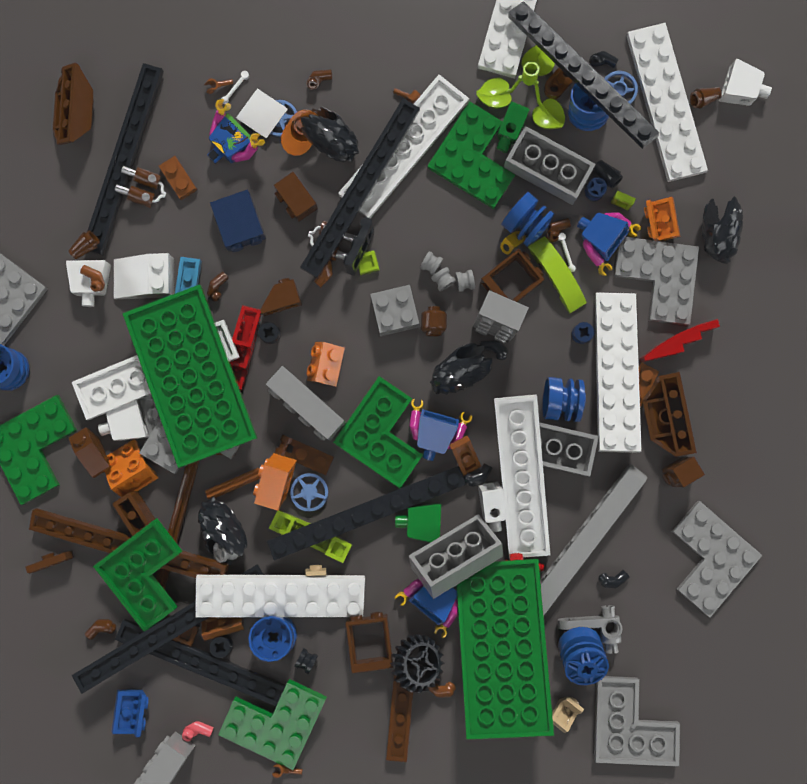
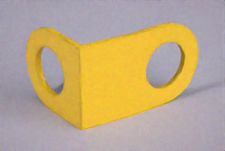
[500,231,526,254]

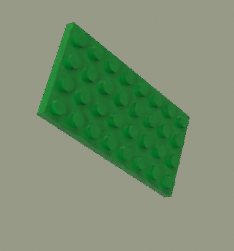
[122,284,258,468]
[457,559,554,739]

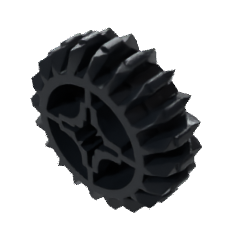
[390,634,445,693]

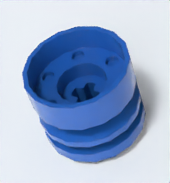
[568,83,609,131]
[501,192,555,247]
[0,344,30,391]
[543,377,586,422]
[248,615,297,662]
[558,627,609,685]

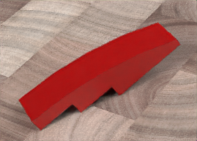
[230,305,261,391]
[639,319,720,363]

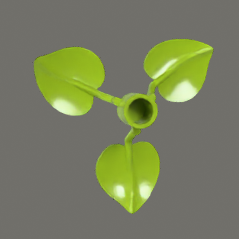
[476,45,565,129]

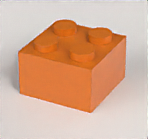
[253,453,297,511]

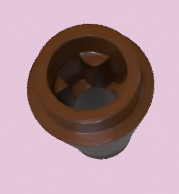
[690,87,722,109]
[68,231,100,259]

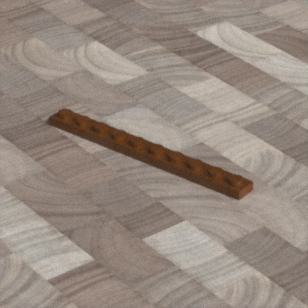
[29,508,228,578]

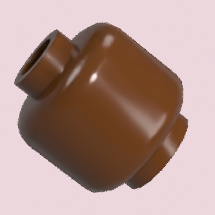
[421,306,447,337]

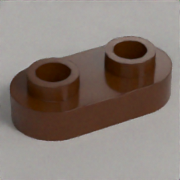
[544,68,573,99]

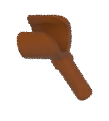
[204,78,233,94]
[393,88,421,104]
[272,763,303,778]

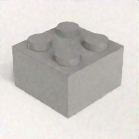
[370,285,419,336]

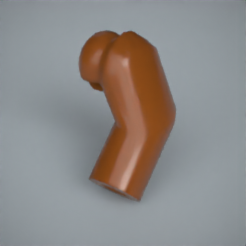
[314,260,333,288]
[80,265,105,292]
[429,682,456,698]

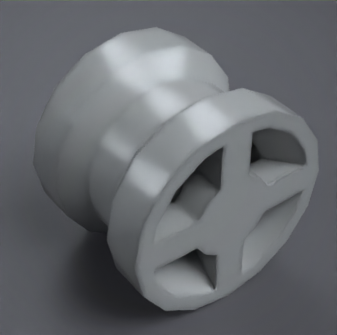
[420,251,443,275]
[431,267,456,291]
[455,270,475,292]
[213,543,238,563]

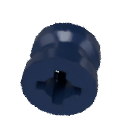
[584,177,607,201]
[571,322,594,344]

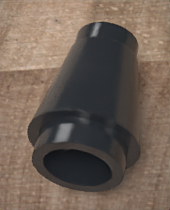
[593,160,623,189]

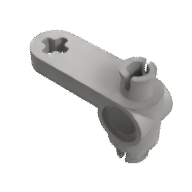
[558,605,623,654]

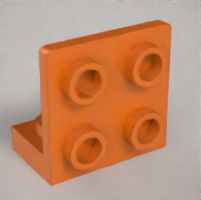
[105,439,158,497]

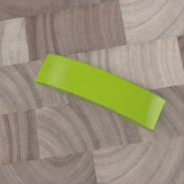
[528,236,587,314]
[269,510,352,563]

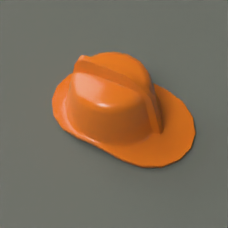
[281,110,319,156]

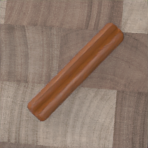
[205,468,261,500]

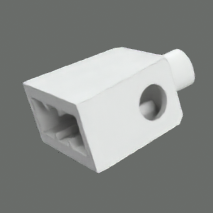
[719,59,772,106]
[66,260,111,307]
[98,400,149,441]
[478,482,506,532]

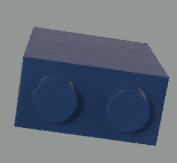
[210,189,266,252]

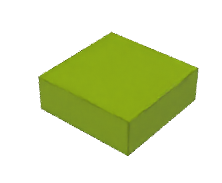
[611,191,636,210]
[358,250,380,276]

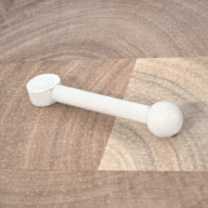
[221,71,249,105]
[558,233,576,272]

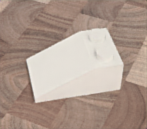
[114,253,174,299]

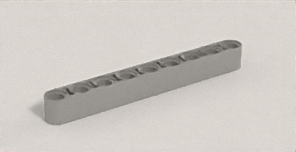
[540,464,647,616]

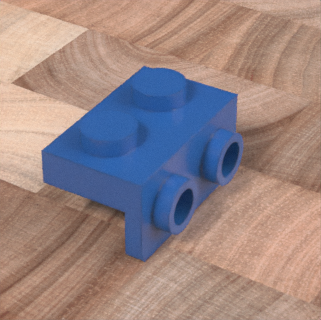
[111,689,148,737]

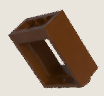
[480,249,544,302]
[346,612,394,673]

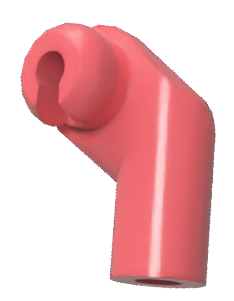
[182,721,214,741]

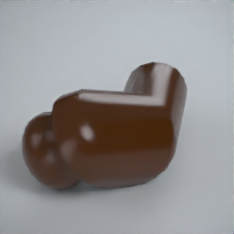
[306,70,332,90]
[546,218,571,242]
[207,272,229,302]
[85,619,116,640]

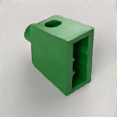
[497,101,530,153]
[395,503,441,542]

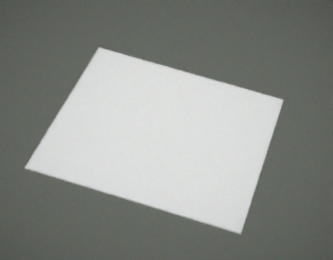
[236,88,287,138]

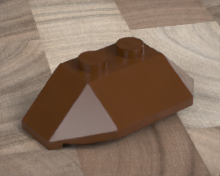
[53,63,94,145]
[642,372,697,457]

